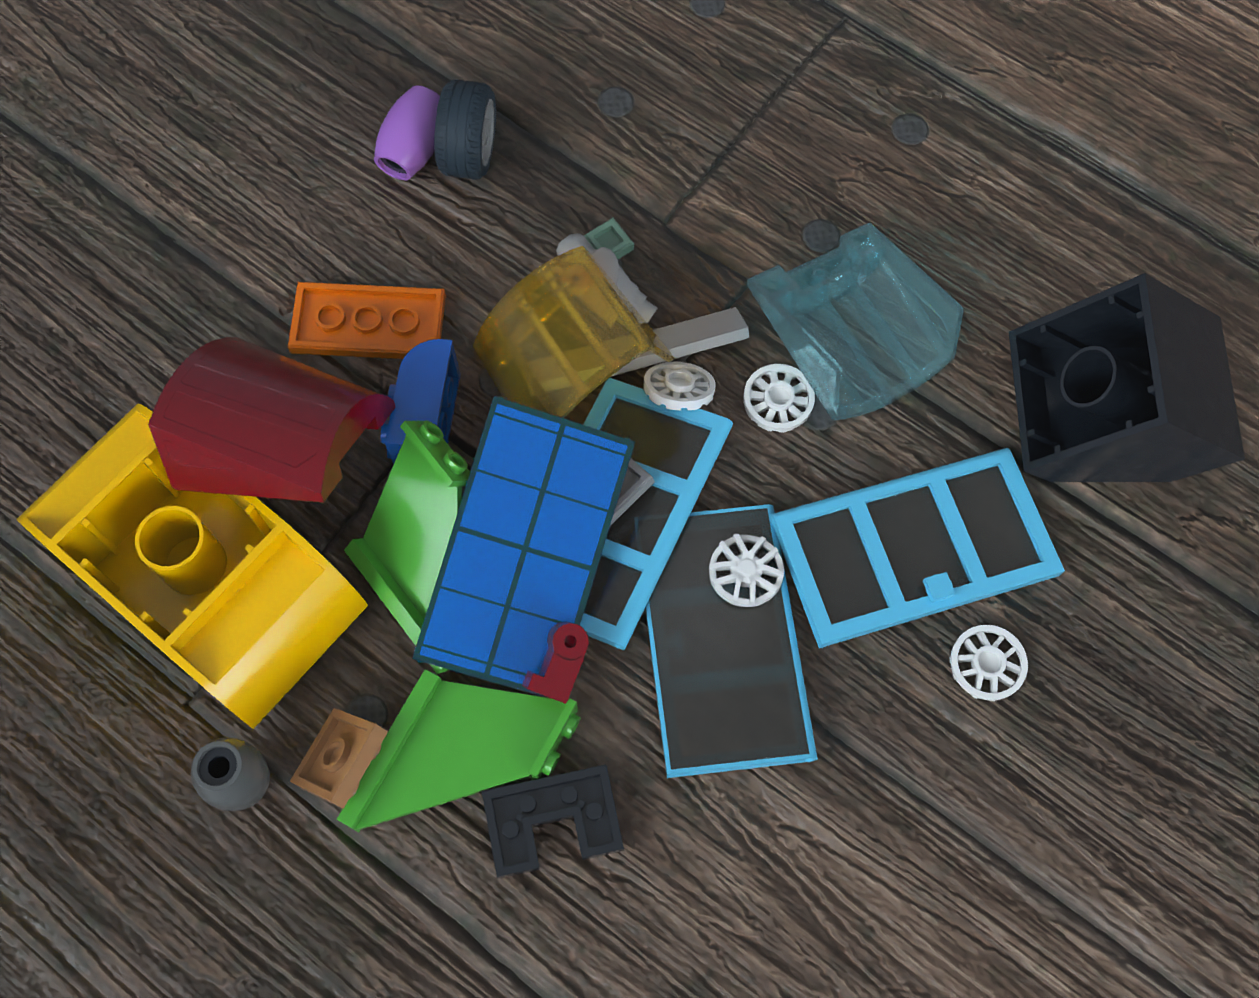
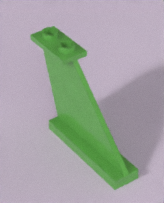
[344,421,470,674]
[337,669,581,833]

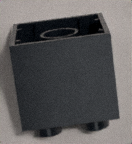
[1009,273,1245,482]

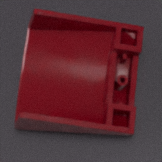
[148,337,396,503]

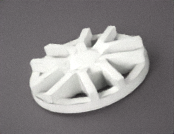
[709,534,784,607]
[950,625,1028,702]

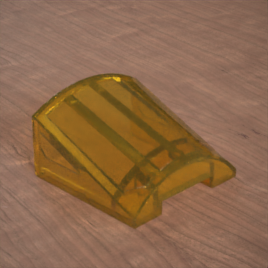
[473,246,675,419]

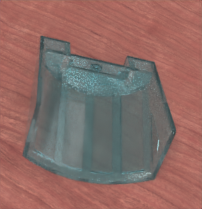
[747,222,964,420]

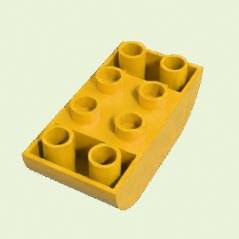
[16,403,368,729]

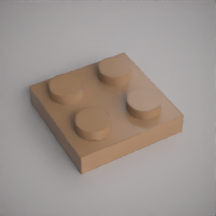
[290,708,388,809]

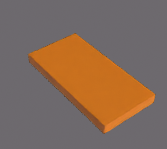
[288,282,446,359]

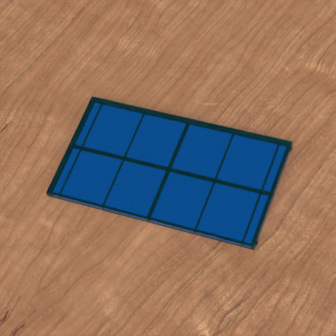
[412,396,635,698]

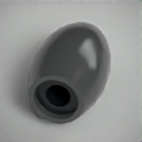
[191,738,270,811]

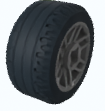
[434,79,496,180]

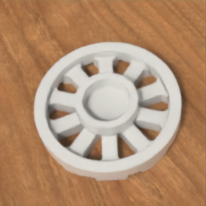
[643,362,716,411]
[743,364,815,433]

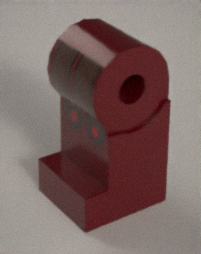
[522,622,589,704]

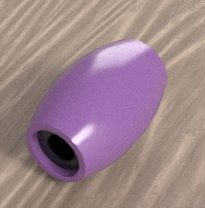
[374,86,440,180]

